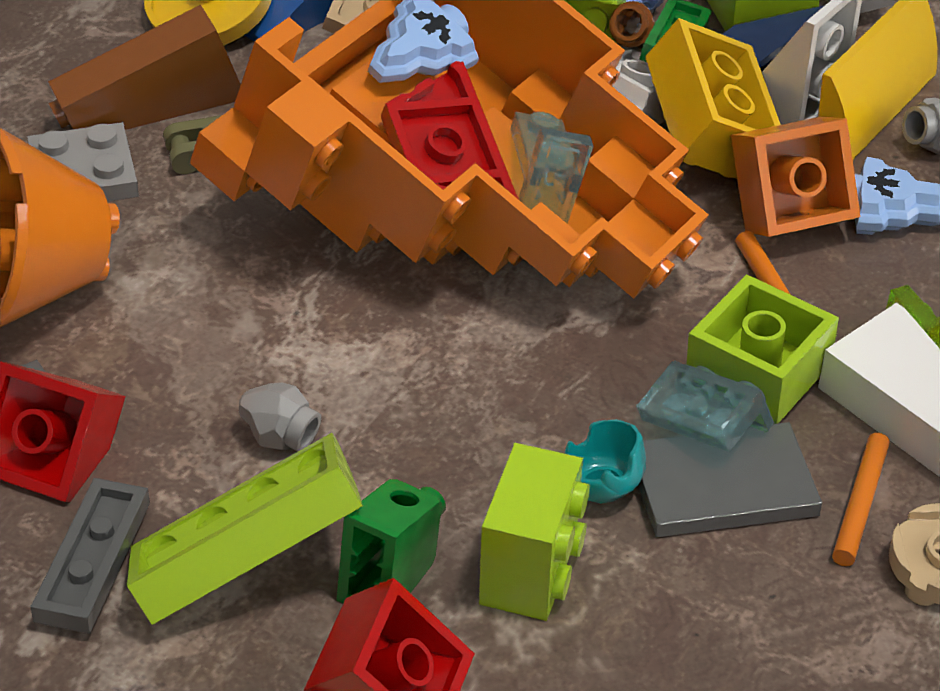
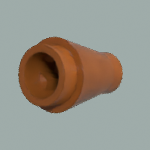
[609,1,655,47]

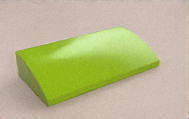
[127,433,363,625]

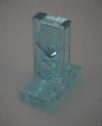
[510,112,594,224]

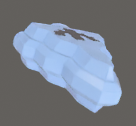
[368,0,479,83]
[855,157,940,235]

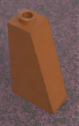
[48,5,241,130]

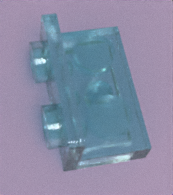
[636,360,774,452]

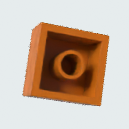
[731,117,861,237]

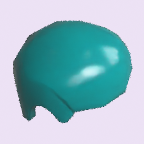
[564,419,646,504]

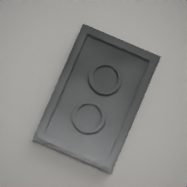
[638,422,822,537]

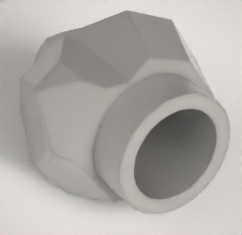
[902,98,940,154]
[239,382,321,452]

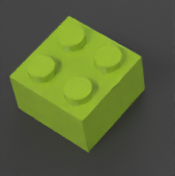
[685,274,839,424]
[479,442,590,621]

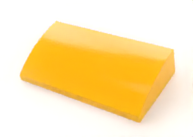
[818,0,938,159]

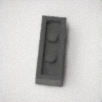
[30,478,150,634]

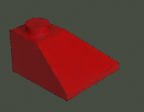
[0,361,126,502]

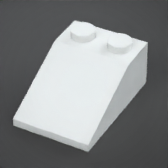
[762,0,862,125]

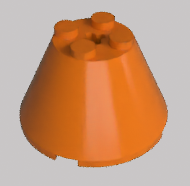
[0,128,120,328]

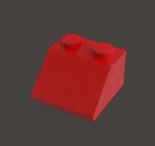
[303,578,475,691]

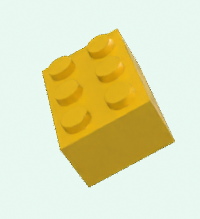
[645,18,781,179]

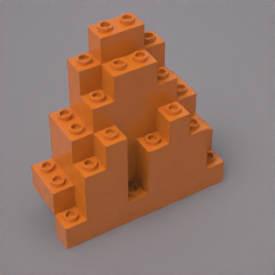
[190,0,709,299]

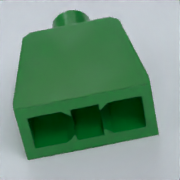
[336,479,446,603]

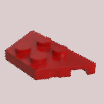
[380,61,519,200]

